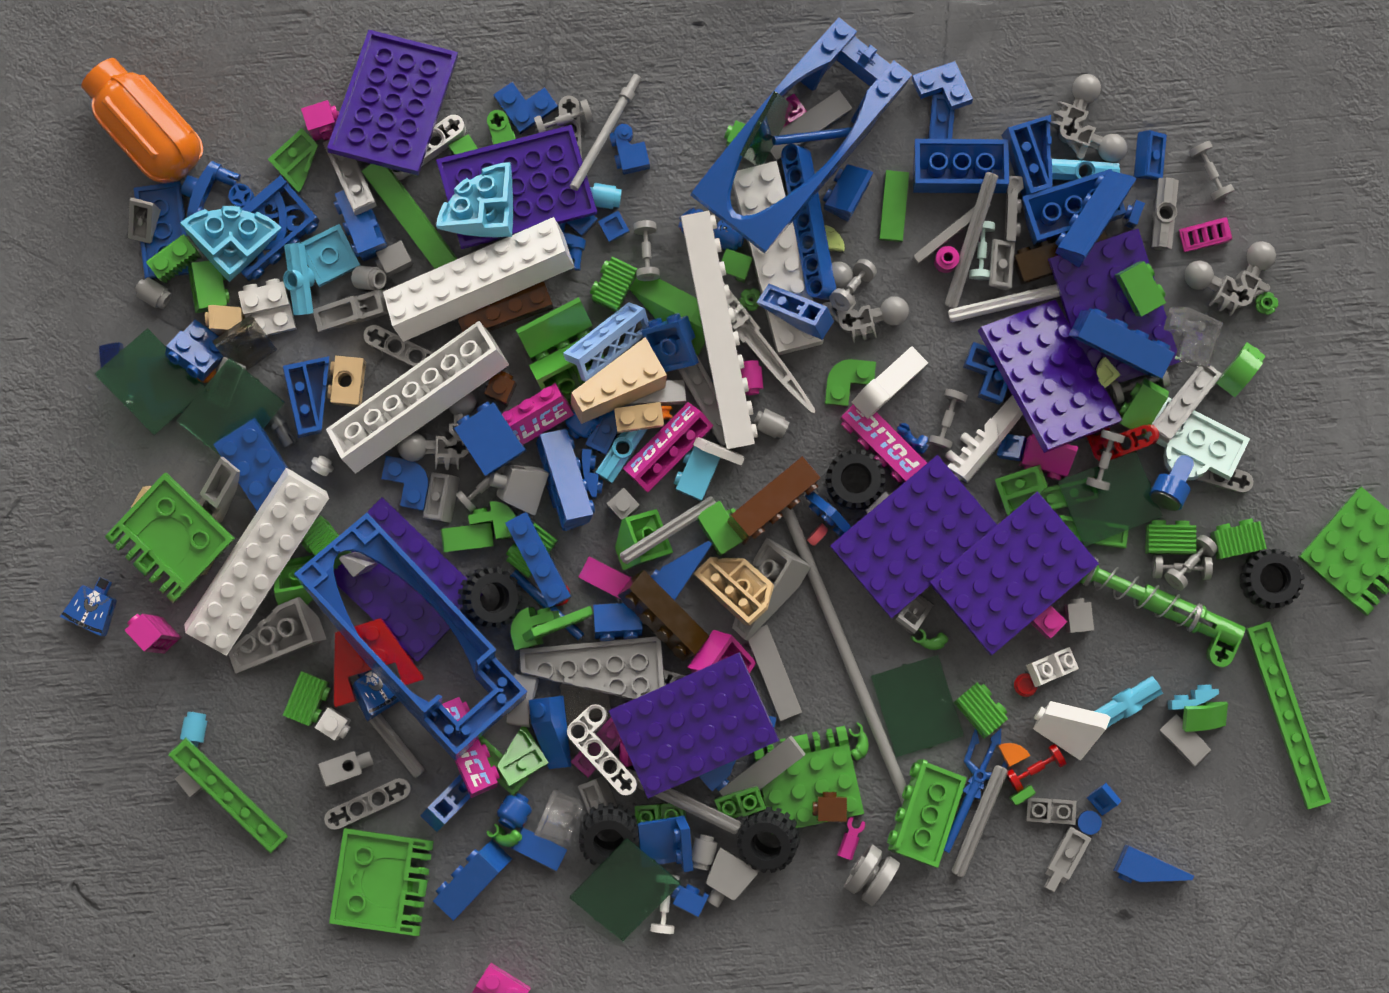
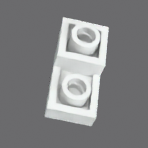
[1026,647,1079,687]

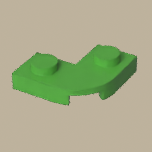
[825,359,876,407]

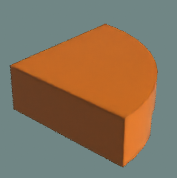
[997,743,1030,767]

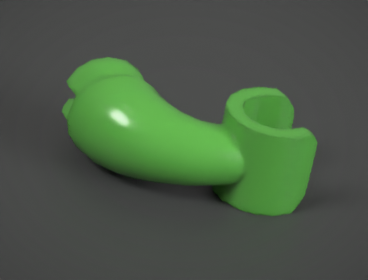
[910,629,949,650]
[849,722,869,760]
[487,824,522,847]

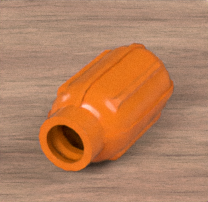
[81,58,203,183]

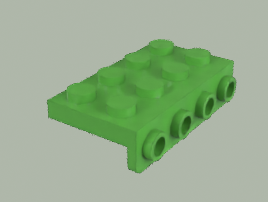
[887,759,967,868]

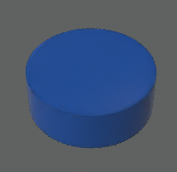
[1077,810,1102,835]

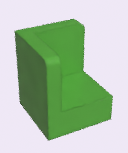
[721,248,753,283]

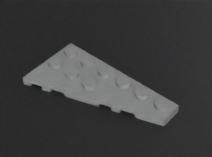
[520,636,665,700]

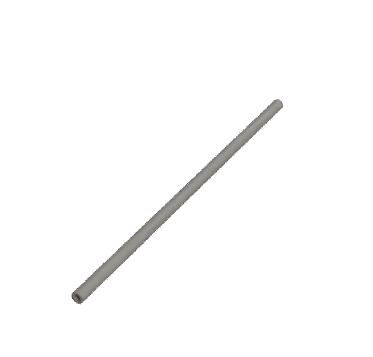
[782,508,906,804]

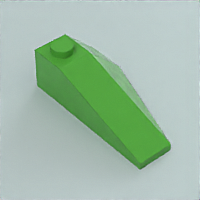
[629,277,705,356]

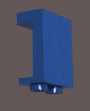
[454,402,527,477]

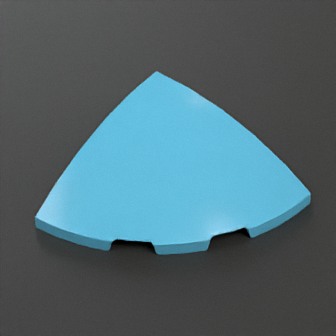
[436,162,513,237]
[180,206,282,282]

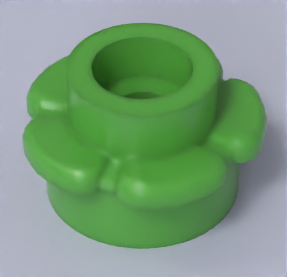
[740,288,760,311]
[1255,292,1278,315]

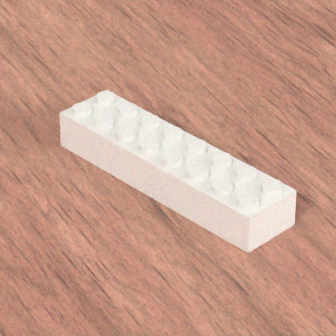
[733,161,824,356]
[383,217,574,342]
[326,321,509,474]
[184,468,329,656]

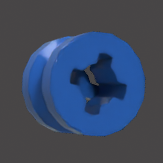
[228,183,254,208]

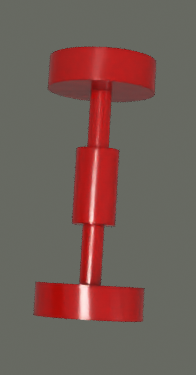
[1006,744,1067,793]

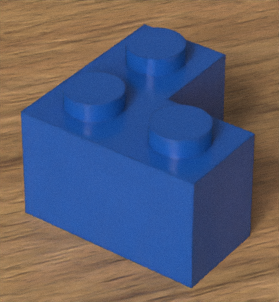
[963,342,1008,405]

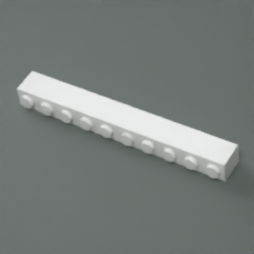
[681,211,758,449]

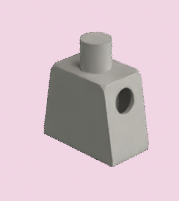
[488,464,549,515]
[317,751,374,788]
[705,847,759,907]

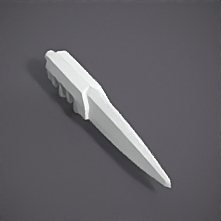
[723,282,815,413]
[945,395,1023,483]

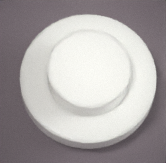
[311,456,334,476]

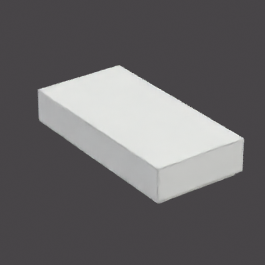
[693,437,744,465]

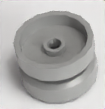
[844,844,900,906]

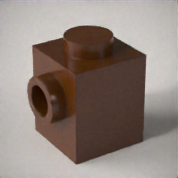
[484,371,517,406]
[812,792,847,822]

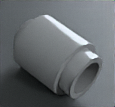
[351,266,386,291]
[135,277,172,309]
[753,408,789,439]
[692,834,718,871]

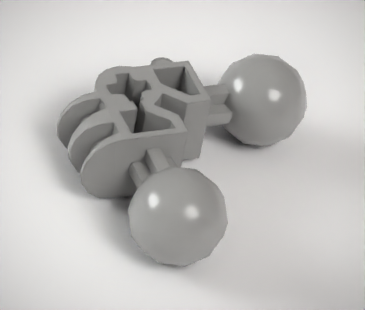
[1050,74,1128,163]
[1184,241,1276,316]
[822,261,909,343]
[397,392,476,470]

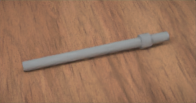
[570,74,641,191]

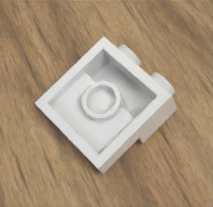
[238,279,297,340]

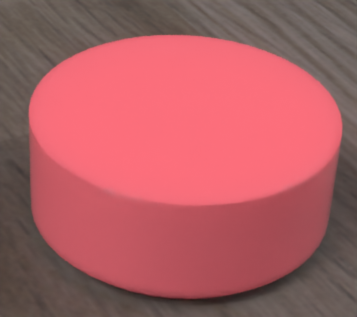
[806,523,828,546]

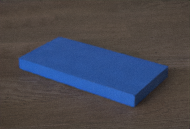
[134,181,191,279]

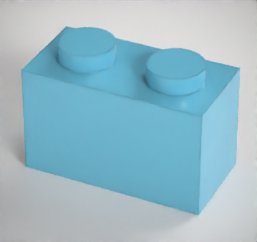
[673,446,720,501]

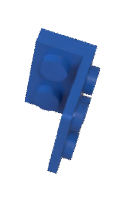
[638,816,693,872]

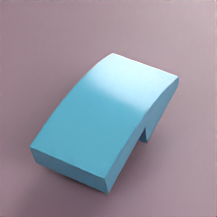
[1168,685,1219,710]

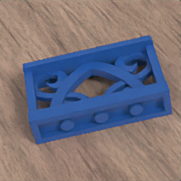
[241,175,320,281]

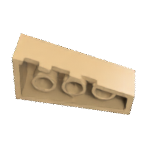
[571,337,667,424]

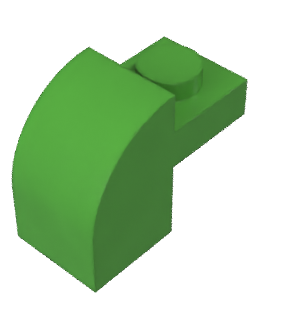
[1217,342,1265,397]
[468,501,517,540]
[511,607,560,650]

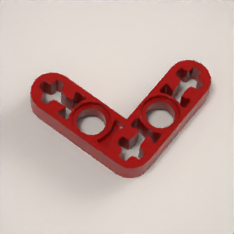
[1087,424,1159,461]

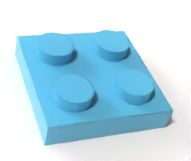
[301,224,361,287]

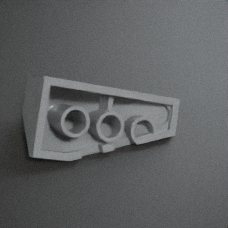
[732,538,811,640]
[228,597,326,674]

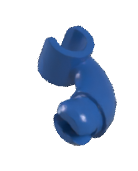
[897,423,929,454]

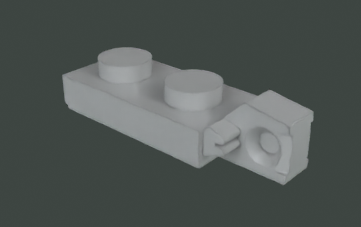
[1004,176,1024,241]
[1044,826,1091,892]

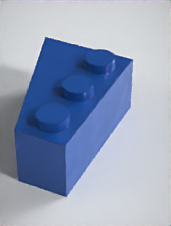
[1001,115,1052,197]
[334,190,388,262]
[283,356,329,438]
[433,839,512,921]

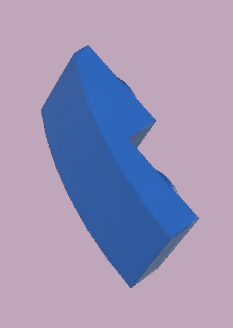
[582,449,603,499]
[511,827,567,871]

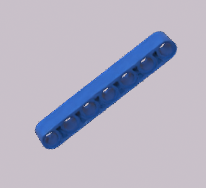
[781,144,836,300]

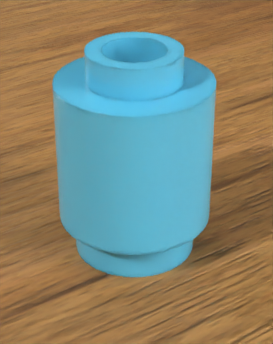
[590,183,622,209]
[180,712,208,747]

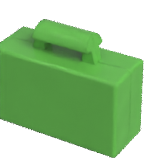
[696,501,743,556]

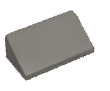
[989,239,1015,290]
[423,472,460,523]
[339,552,379,577]
[578,776,617,813]

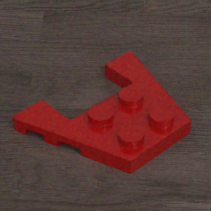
[334,618,424,707]

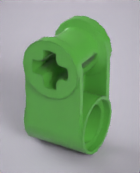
[487,110,516,145]

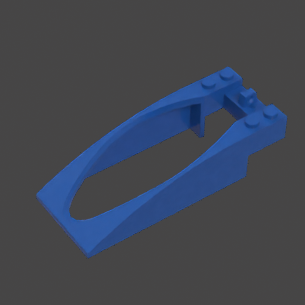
[690,18,912,254]
[294,513,527,761]

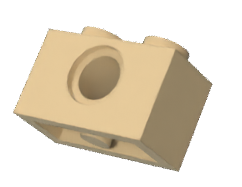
[327,356,366,407]

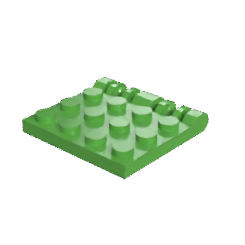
[105,473,235,603]
[1299,487,1389,616]
[754,725,864,834]
[329,828,434,936]

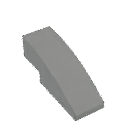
[313,289,389,332]
[199,457,240,523]

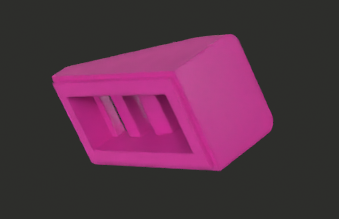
[1178,217,1232,252]

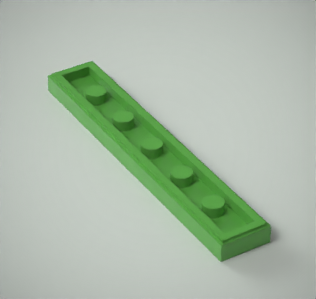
[362,164,458,269]
[168,737,288,854]

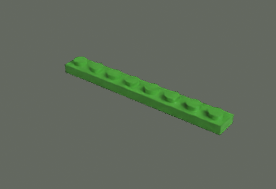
[1246,621,1331,809]

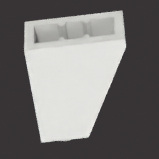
[1033,701,1111,761]

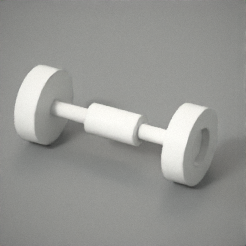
[650,873,680,934]

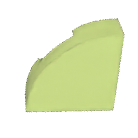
[825,225,845,252]
[1096,357,1120,388]

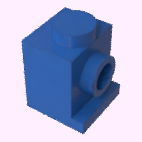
[671,884,709,917]

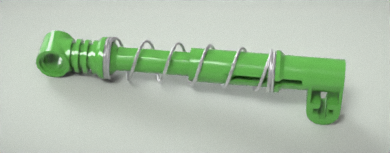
[1079,557,1246,667]

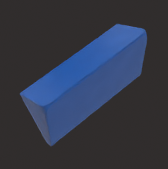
[1134,130,1167,180]

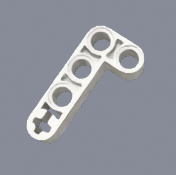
[391,115,466,180]
[852,346,928,419]
[567,704,638,795]

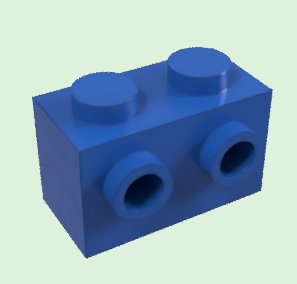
[593,603,642,641]

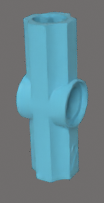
[1052,159,1120,181]
[283,243,315,315]
[595,429,648,484]
[1094,676,1163,729]

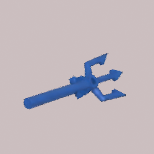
[944,728,1008,853]

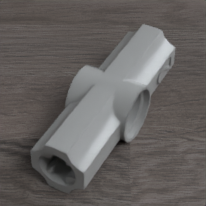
[1151,177,1179,251]

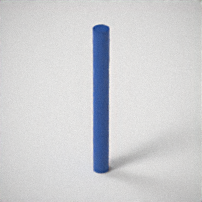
[772,127,852,145]
[510,570,584,640]

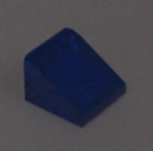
[99,342,125,369]

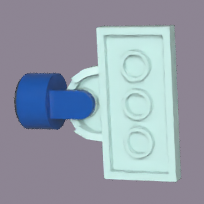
[1144,397,1250,511]

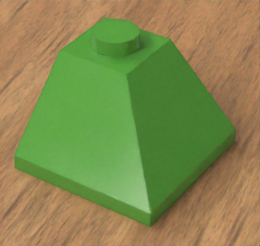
[615,509,673,570]
[274,555,315,605]

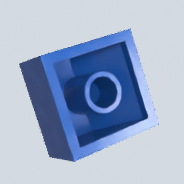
[823,164,873,222]

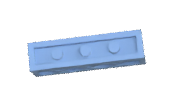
[563,302,649,382]

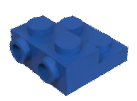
[641,313,699,372]
[165,320,232,381]

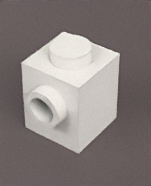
[315,707,351,740]

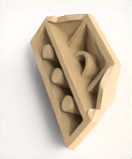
[694,557,774,626]

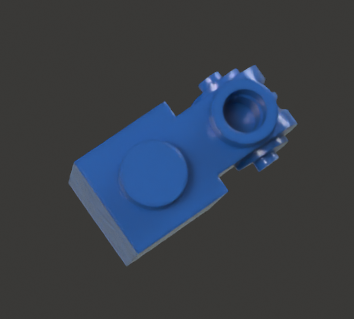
[609,124,650,175]

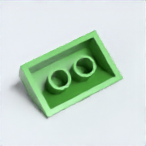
[516,297,593,361]
[529,338,605,405]

